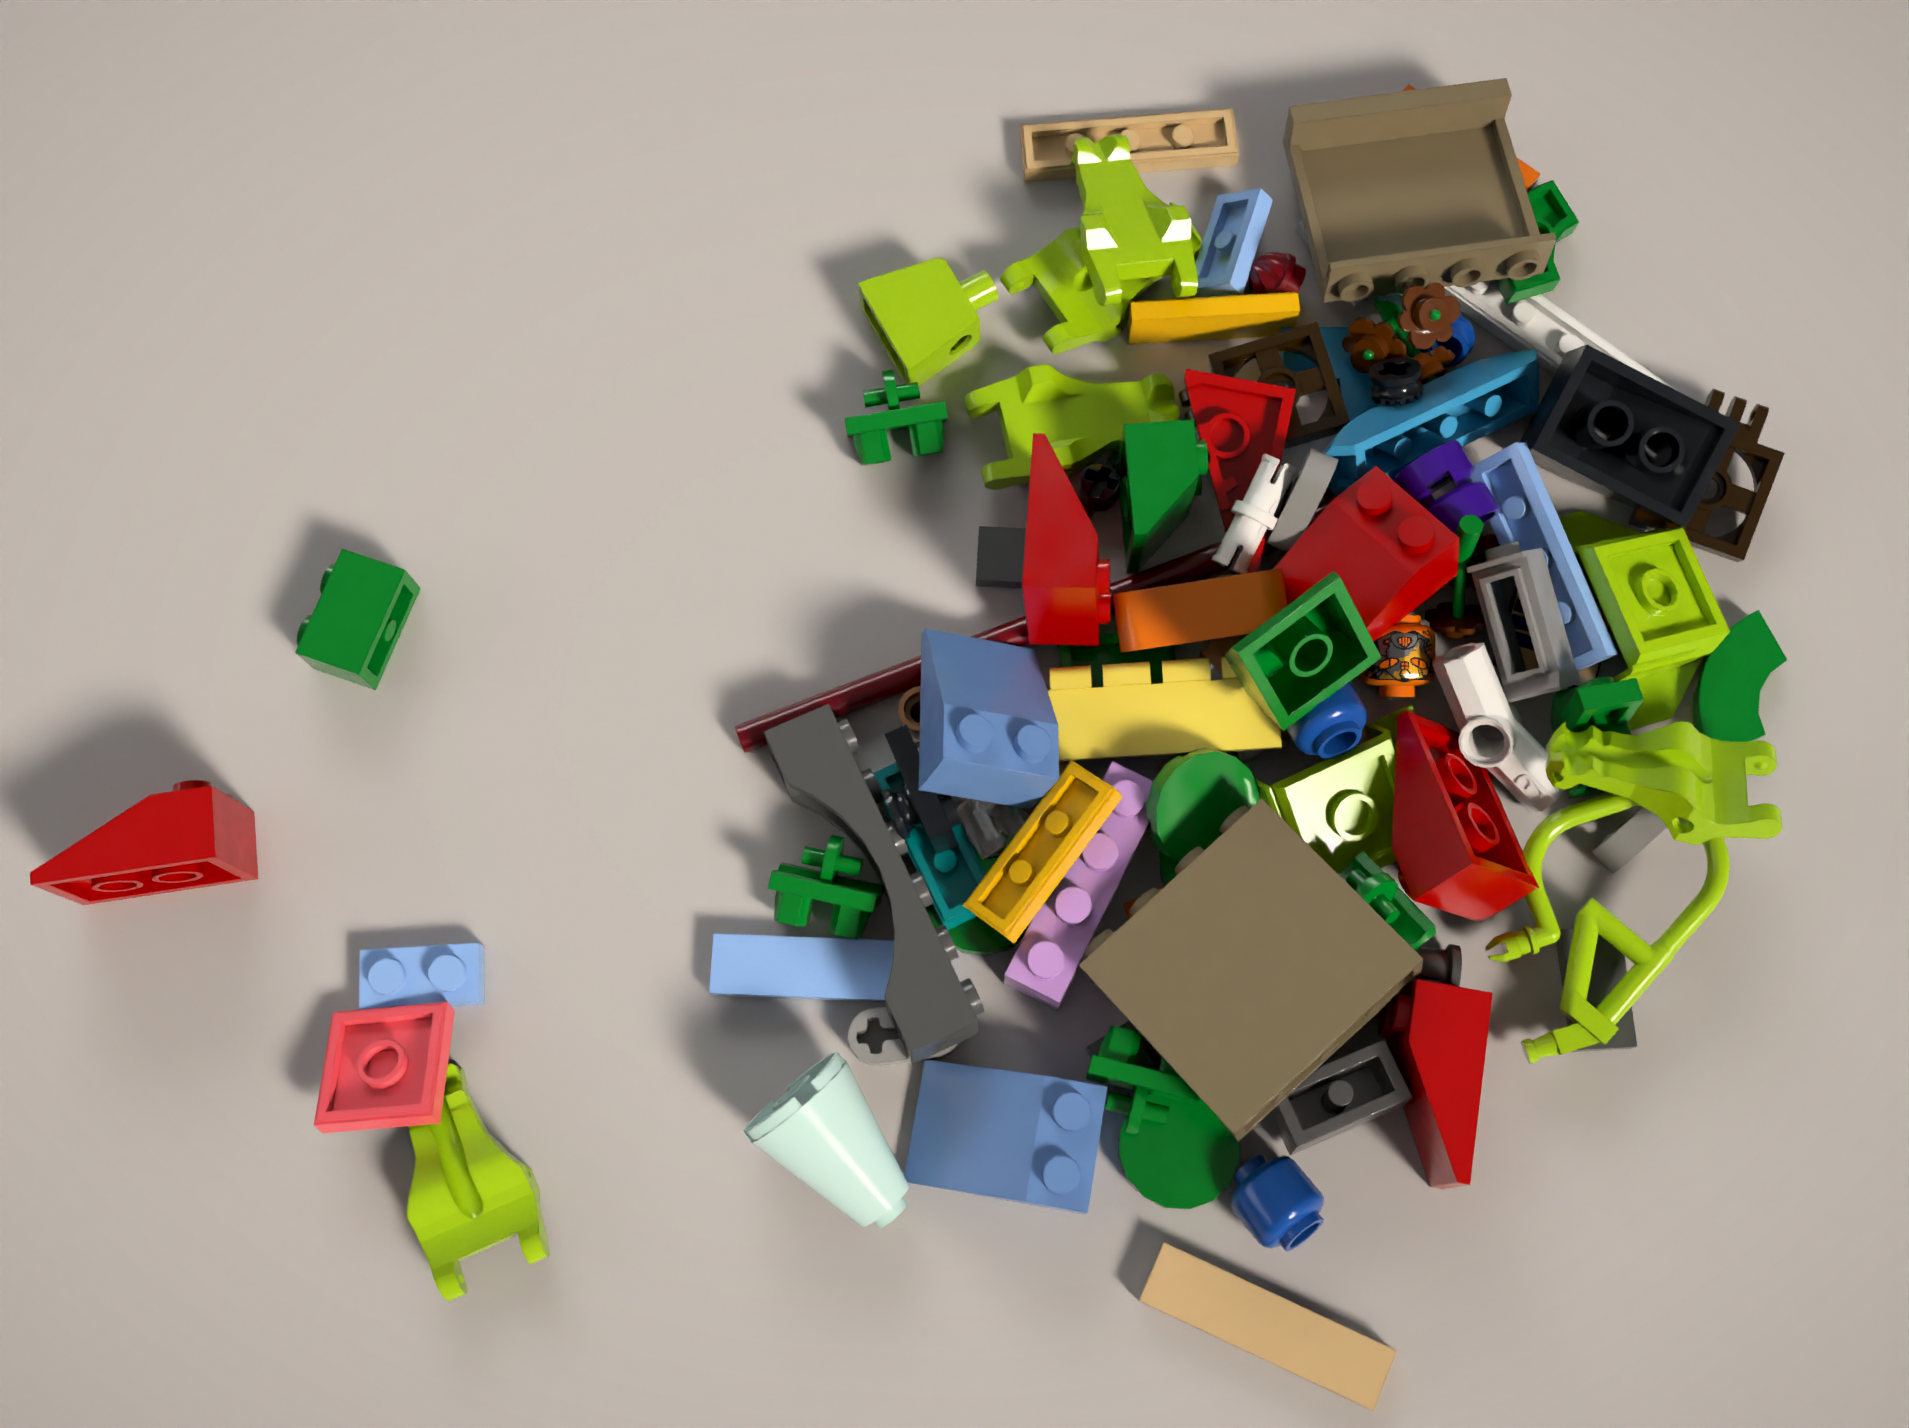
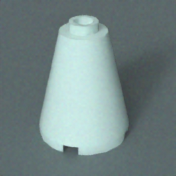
[743,1052,909,1228]

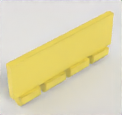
[1048,657,1282,762]

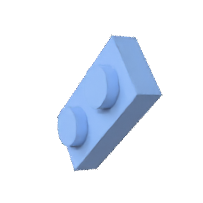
[1194,188,1273,297]
[359,943,484,1010]

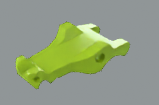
[1070,134,1198,306]
[1000,202,1202,354]
[964,364,1181,490]
[1545,721,1782,845]
[407,1063,549,1302]

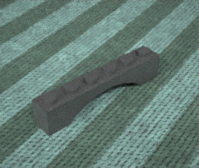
[764,704,984,1064]

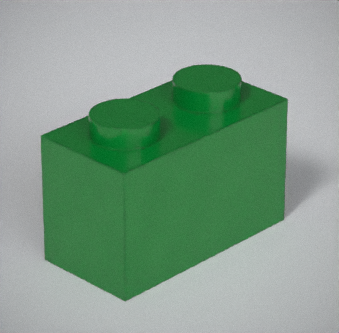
[295,549,421,690]

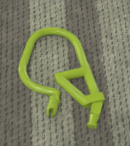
[1485,793,1730,1064]

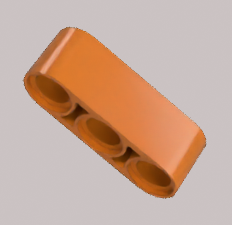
[1112,568,1288,653]

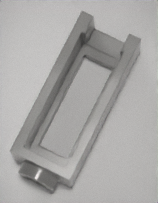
[1467,541,1580,703]

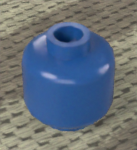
[1286,682,1367,759]
[1231,1155,1324,1252]

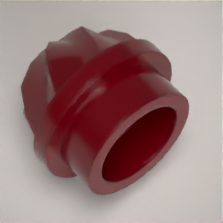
[1249,252,1306,294]

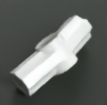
[1432,642,1566,815]

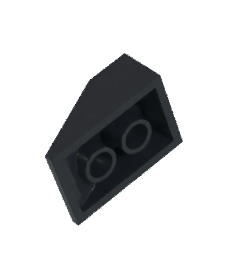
[1520,345,1741,528]

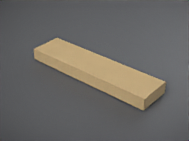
[1020,108,1239,182]
[1138,1242,1397,1411]

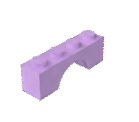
[1004,761,1153,1011]

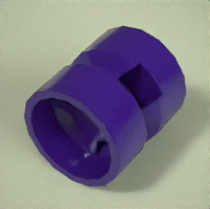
[1393,440,1501,534]

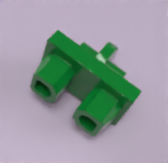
[844,369,948,466]
[768,835,884,940]
[1338,851,1436,952]
[1086,1026,1199,1136]

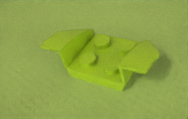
[1559,511,1730,731]
[1255,704,1415,874]

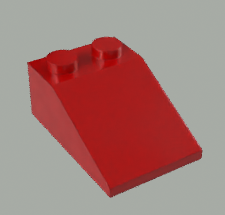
[1022,433,1112,646]
[1272,466,1460,642]
[1392,710,1539,923]
[30,780,258,905]
[1378,979,1493,1189]

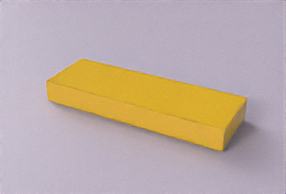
[1127,292,1300,345]
[963,760,1123,943]

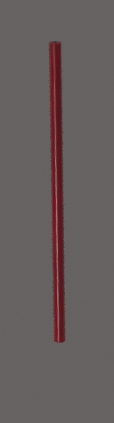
[734,498,1334,753]

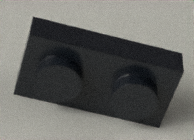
[884,725,962,854]

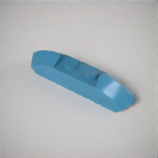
[1323,350,1539,496]

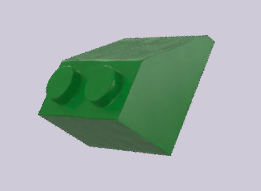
[1116,419,1208,573]
[1225,571,1382,731]

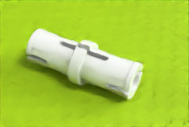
[1211,454,1297,574]

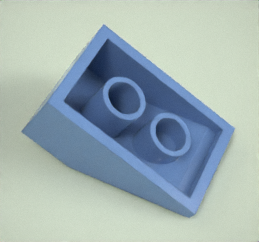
[919,628,1059,809]
[904,1060,1107,1215]

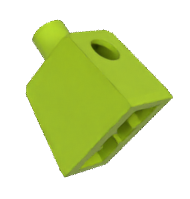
[858,257,999,387]

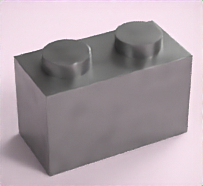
[1270,1040,1413,1155]

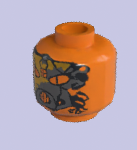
[1359,615,1435,697]

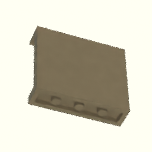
[1283,78,1557,303]
[1079,798,1423,1142]

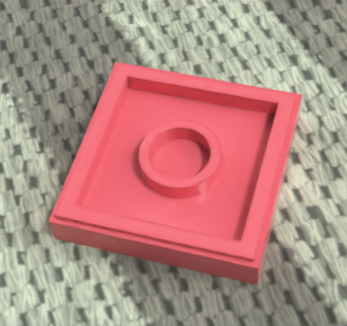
[314,1002,455,1133]

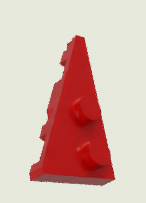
[1184,369,1296,575]

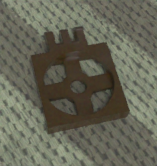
[1178,322,1350,449]
[1628,389,1785,562]

